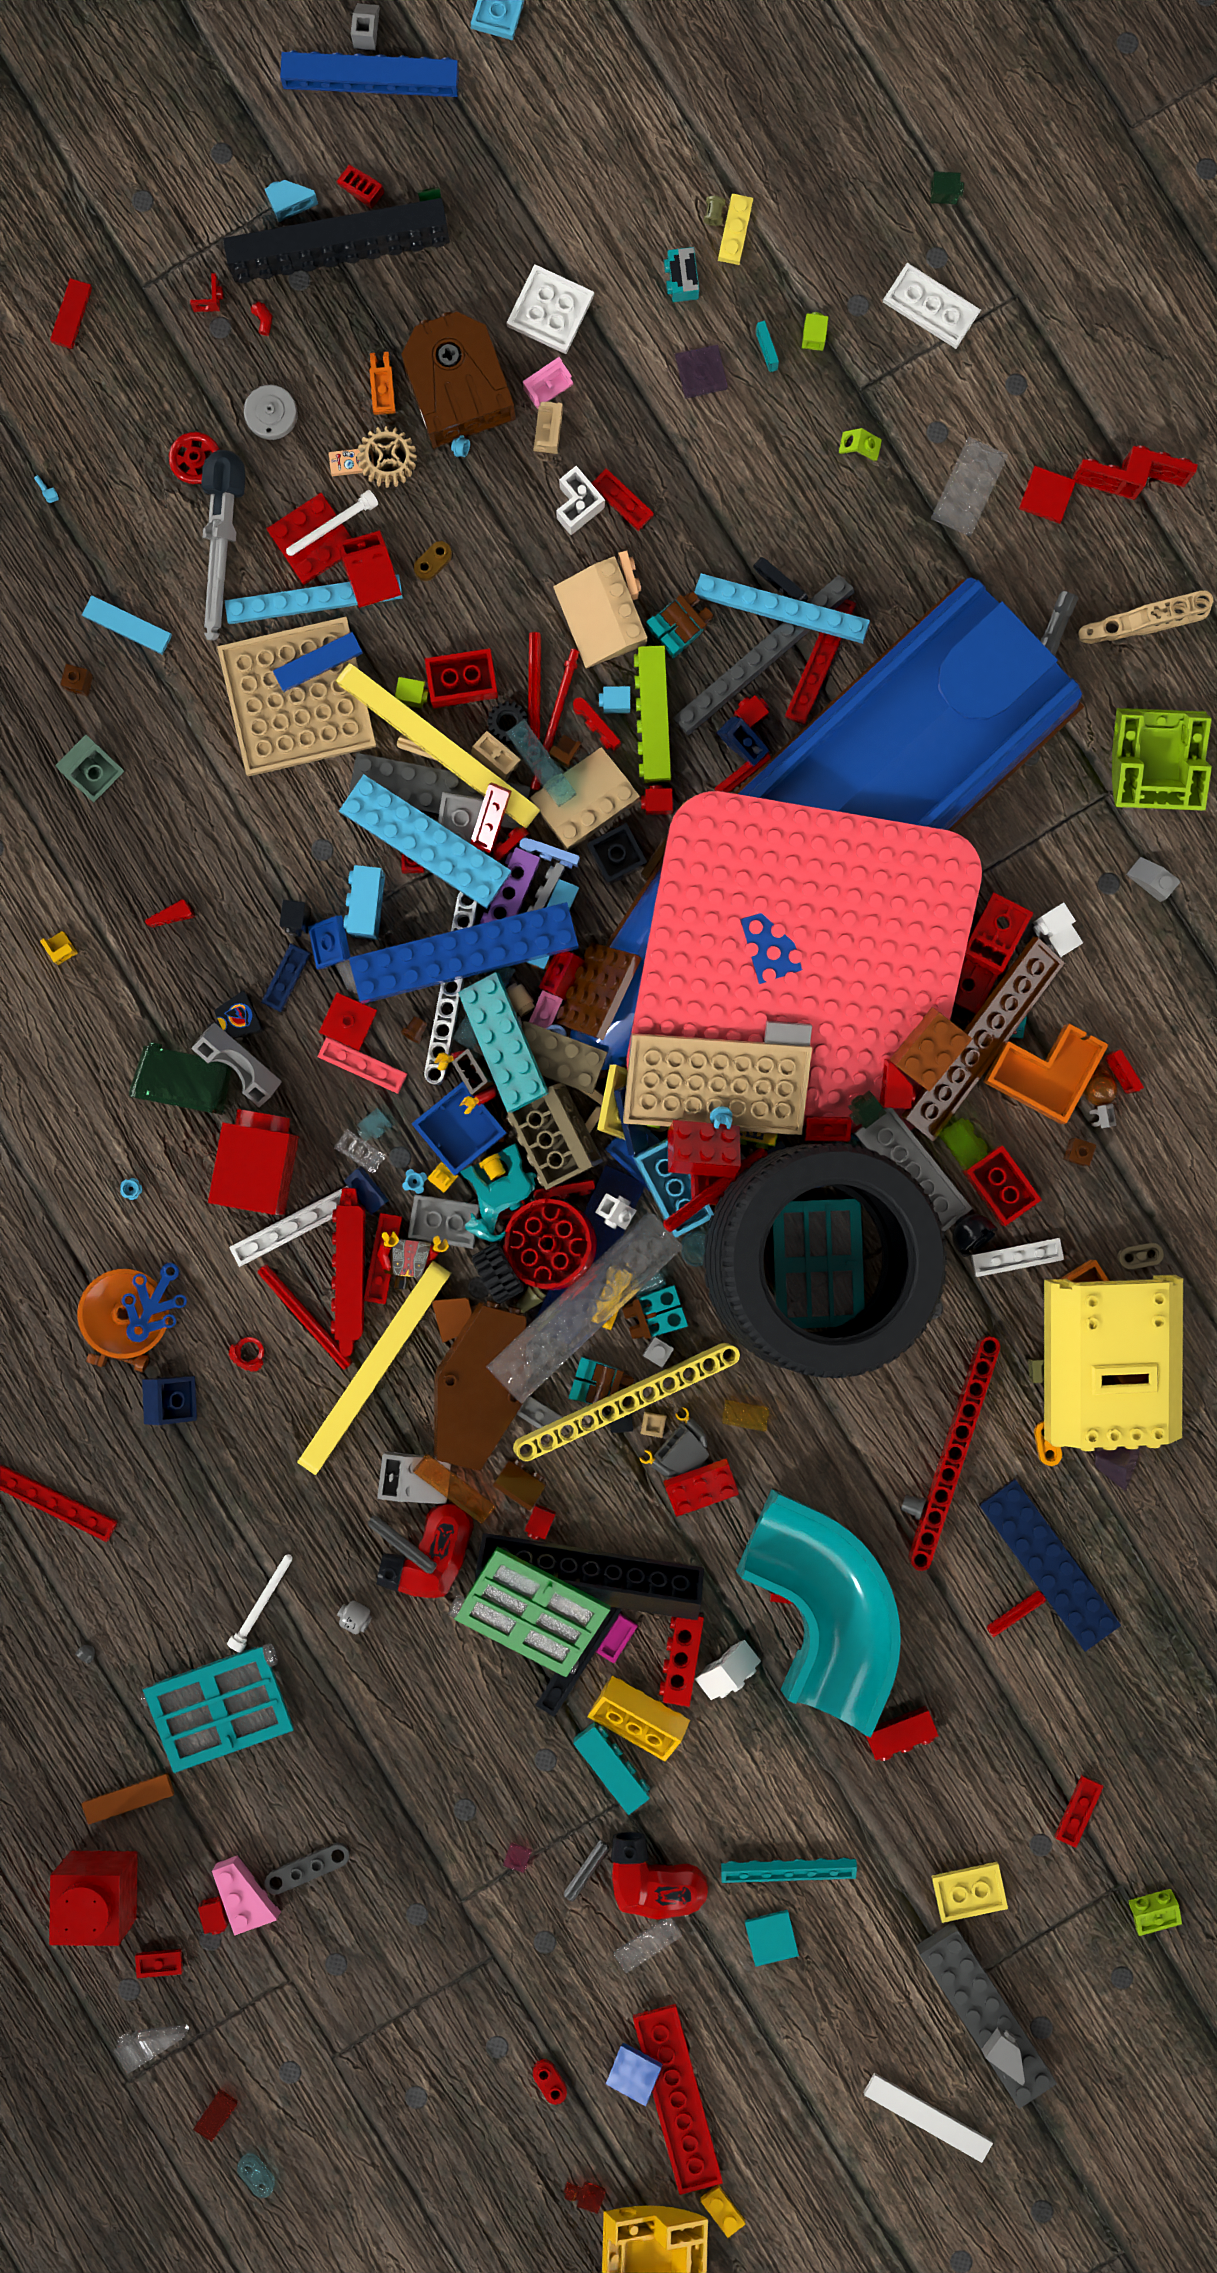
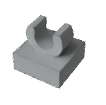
[1090,1104,1117,1128]

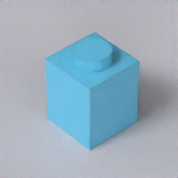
[599,686,630,714]

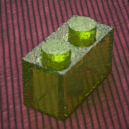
[939,1118,988,1170]

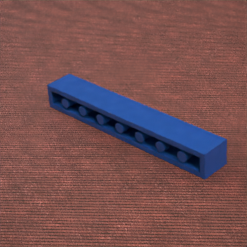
[280,50,459,97]

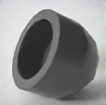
[75,1645,95,1664]

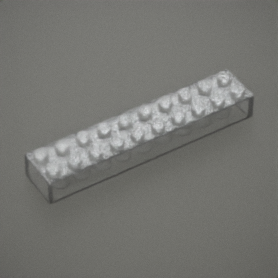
[486,1212,683,1404]

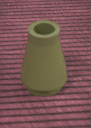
[514,1285,547,1314]

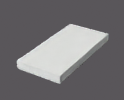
[883,263,981,349]

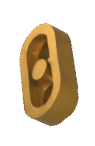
[414,541,452,581]

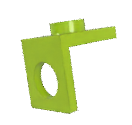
[839,428,882,461]

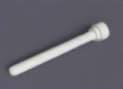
[286,490,378,556]
[227,1554,293,1653]

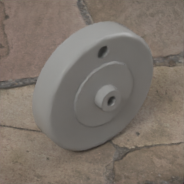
[244,385,298,440]

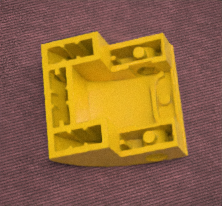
[602,2206,708,2273]

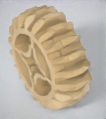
[357,426,417,488]

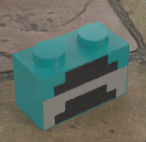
[663,247,699,302]

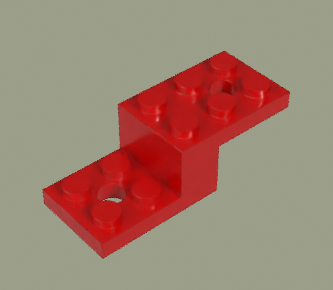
[1072,445,1198,500]
[954,892,1033,1015]

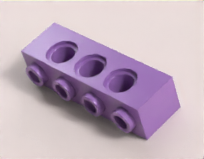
[479,847,541,924]

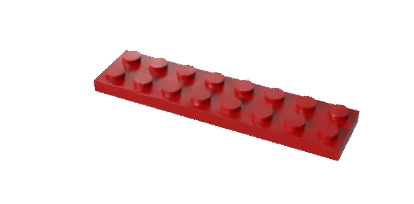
[633,2004,723,2195]

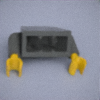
[640,1407,709,1477]

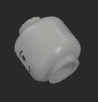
[337,1601,372,1634]

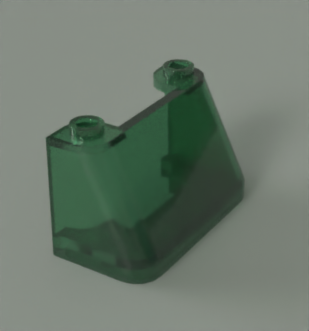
[128,1042,232,1115]

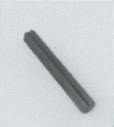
[368,1516,437,1574]

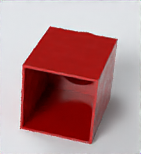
[208,1109,299,1215]
[49,1851,138,1946]

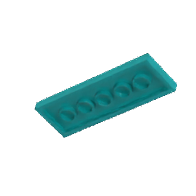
[458,972,549,1113]

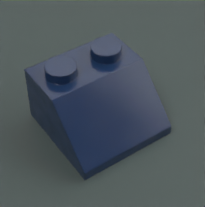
[142,1376,197,1425]

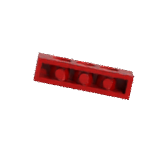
[659,1613,704,1707]

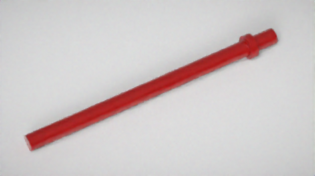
[530,649,580,791]

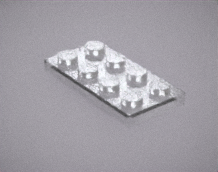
[931,437,1008,537]

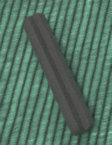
[564,1840,609,1902]

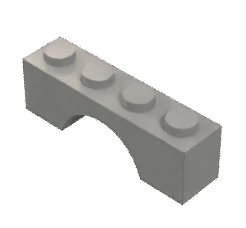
[191,1022,282,1107]

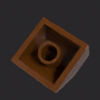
[493,1458,547,1511]

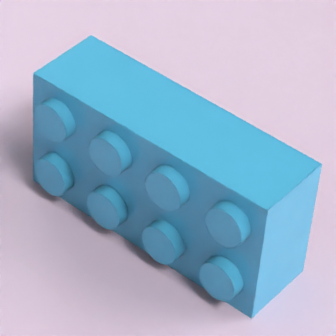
[632,1138,714,1238]

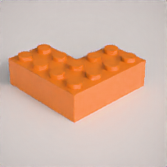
[983,1023,1108,1124]

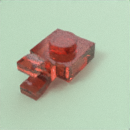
[564,2181,606,2214]

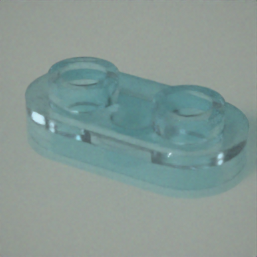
[237,2154,275,2198]

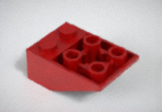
[338,530,402,608]

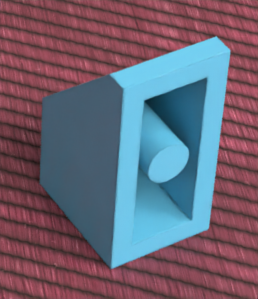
[265,180,318,222]

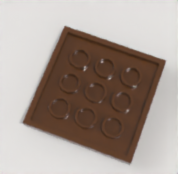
[554,943,642,1040]

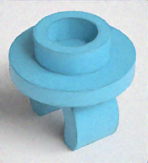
[710,1106,733,1129]

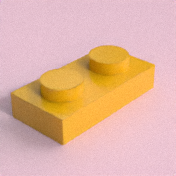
[700,2185,746,2238]

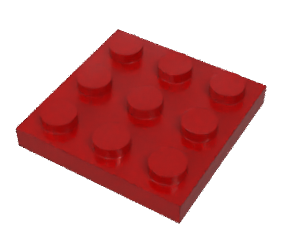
[266,493,352,585]

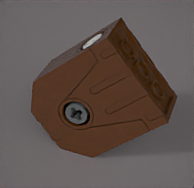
[401,312,516,449]

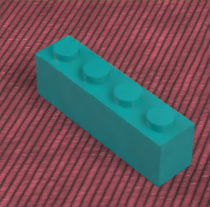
[573,1722,650,1815]

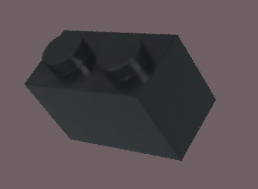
[279,900,311,937]

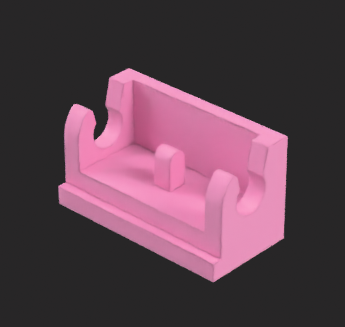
[523,357,573,409]

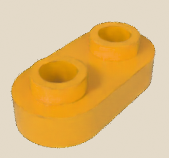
[1034,1421,1062,1466]

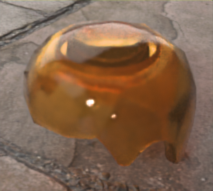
[1084,1071,1117,1106]

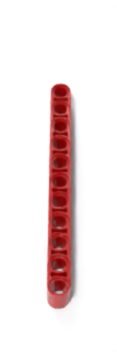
[908,1335,1000,1571]

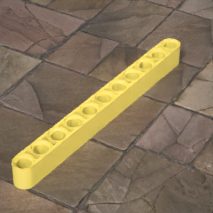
[335,663,540,828]
[297,1261,451,1475]
[513,1343,740,1461]

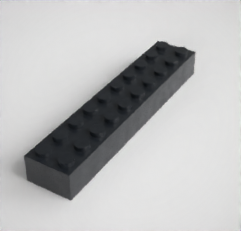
[223,198,450,283]
[474,1533,705,1620]

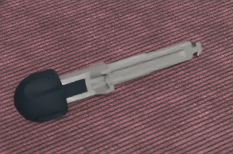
[201,450,246,640]

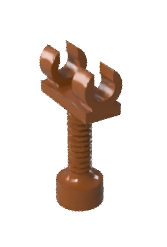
[86,1353,150,1373]

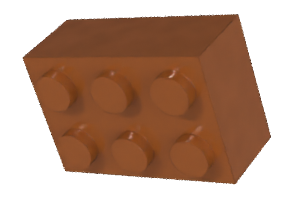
[890,1007,972,1092]

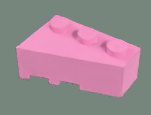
[212,1855,281,1936]

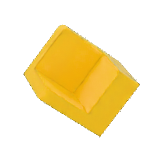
[40,931,78,965]

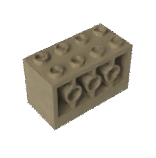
[506,1083,604,1190]

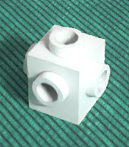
[595,1193,637,1230]

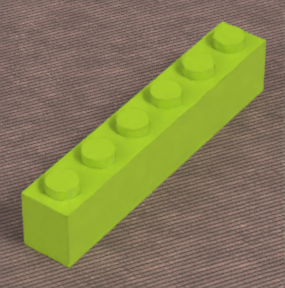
[634,646,671,783]

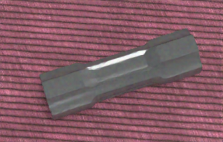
[1040,591,1079,656]

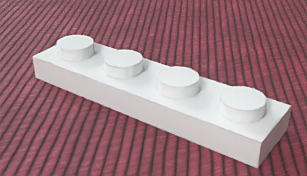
[971,1238,1064,1277]

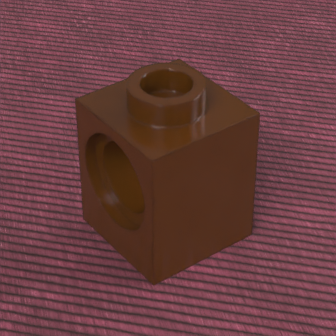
[60,664,93,697]
[1063,1138,1096,1166]

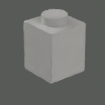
[643,1336,674,1367]

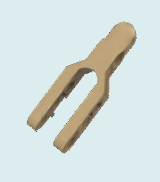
[1078,591,1213,644]

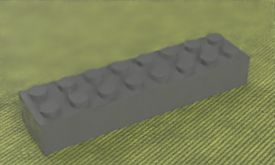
[916,1922,1057,2109]

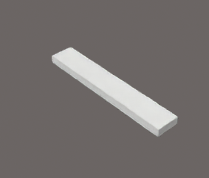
[229,1186,349,1267]
[863,2072,993,2163]

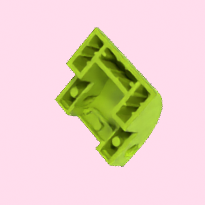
[1112,708,1212,810]

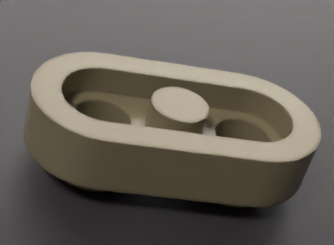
[1117,1243,1164,1269]

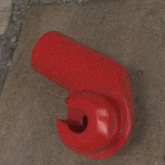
[251,302,273,336]

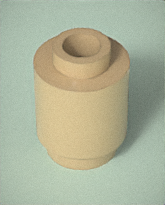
[506,983,535,1017]

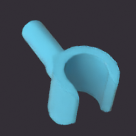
[34,475,59,503]

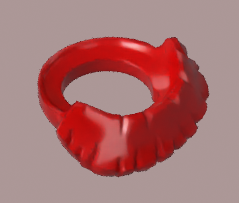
[229,1337,264,1372]

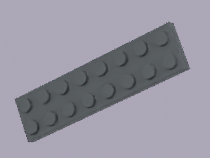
[348,753,530,830]

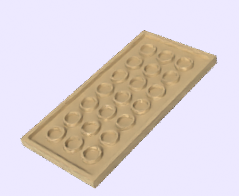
[623,1033,812,1135]

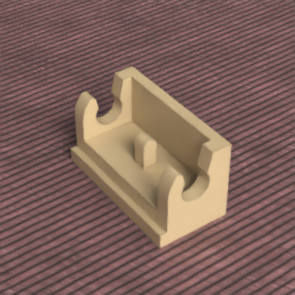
[534,402,563,454]
[471,731,521,782]

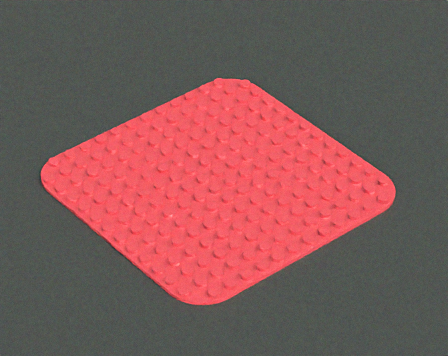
[626,791,982,1133]

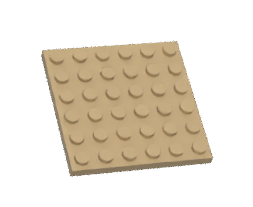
[217,617,377,776]

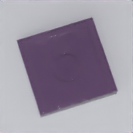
[675,344,728,399]

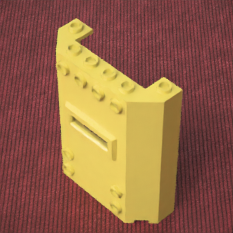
[1044,1275,1183,1451]

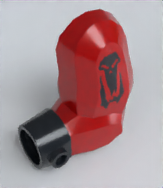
[376,1502,474,1598]
[611,1832,708,1919]

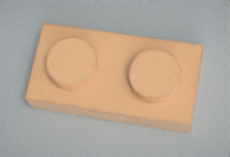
[618,551,642,601]

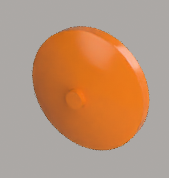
[77,1269,169,1359]

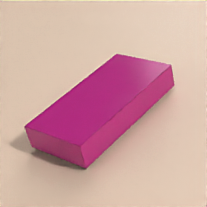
[596,1613,638,1663]

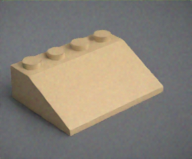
[553,556,647,669]
[529,747,640,852]

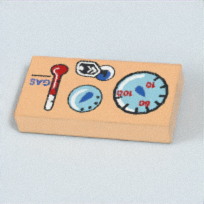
[329,449,375,476]

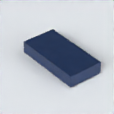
[344,1166,389,1215]

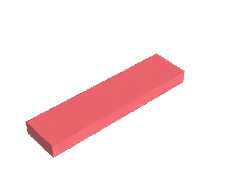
[317,1037,408,1094]

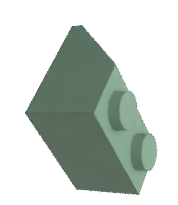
[55,735,124,803]

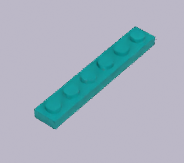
[721,1858,857,1883]

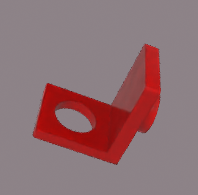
[190,273,223,312]

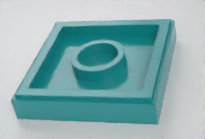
[744,1910,799,1967]

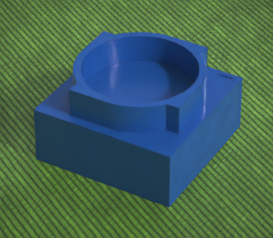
[412,1082,507,1176]

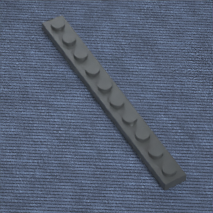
[673,575,855,736]

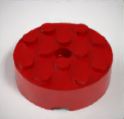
[503,1199,597,1290]

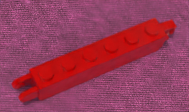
[331,1188,366,1357]

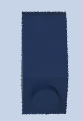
[716,717,769,766]

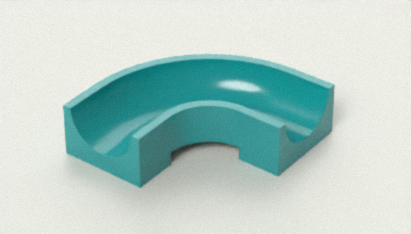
[735,1489,901,1737]

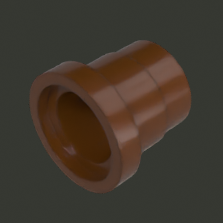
[401,1016,428,1044]

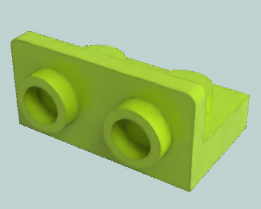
[1128,1889,1182,1936]

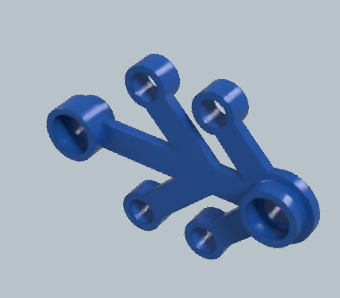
[121,1263,187,1342]

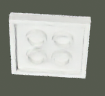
[506,264,594,354]

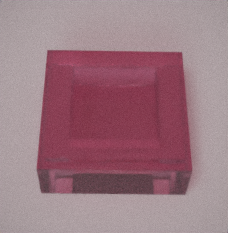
[503,1842,532,1873]

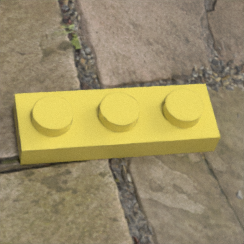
[718,194,753,265]

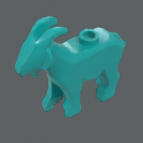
[460,1143,537,1242]

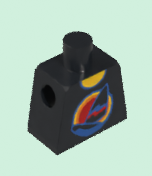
[207,991,265,1039]

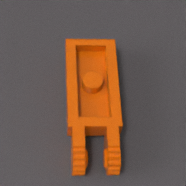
[369,352,396,415]

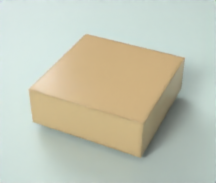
[641,1411,666,1438]

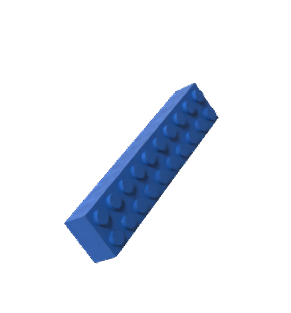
[349,902,579,1004]

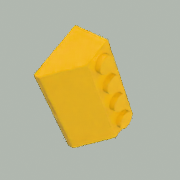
[587,1676,690,1761]

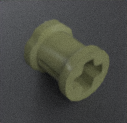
[703,196,726,226]

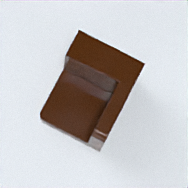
[549,735,582,769]

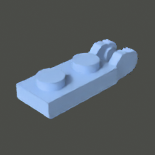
[519,838,580,869]

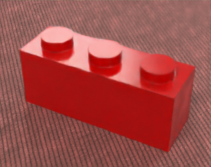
[866,1706,939,1761]

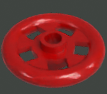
[169,432,220,484]

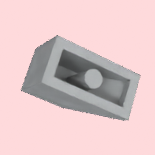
[1126,857,1181,902]
[981,2027,1025,2086]

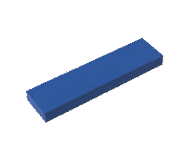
[273,632,363,692]

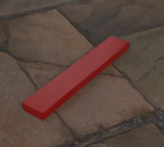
[784,599,856,726]
[0,1463,118,1542]

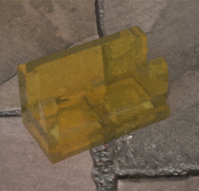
[721,1399,769,1432]

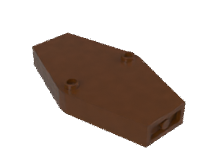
[434,1300,526,1471]

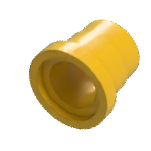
[479,1153,506,1180]

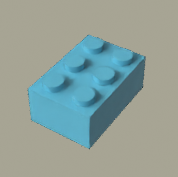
[344,865,385,940]

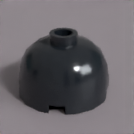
[952,1214,998,1257]

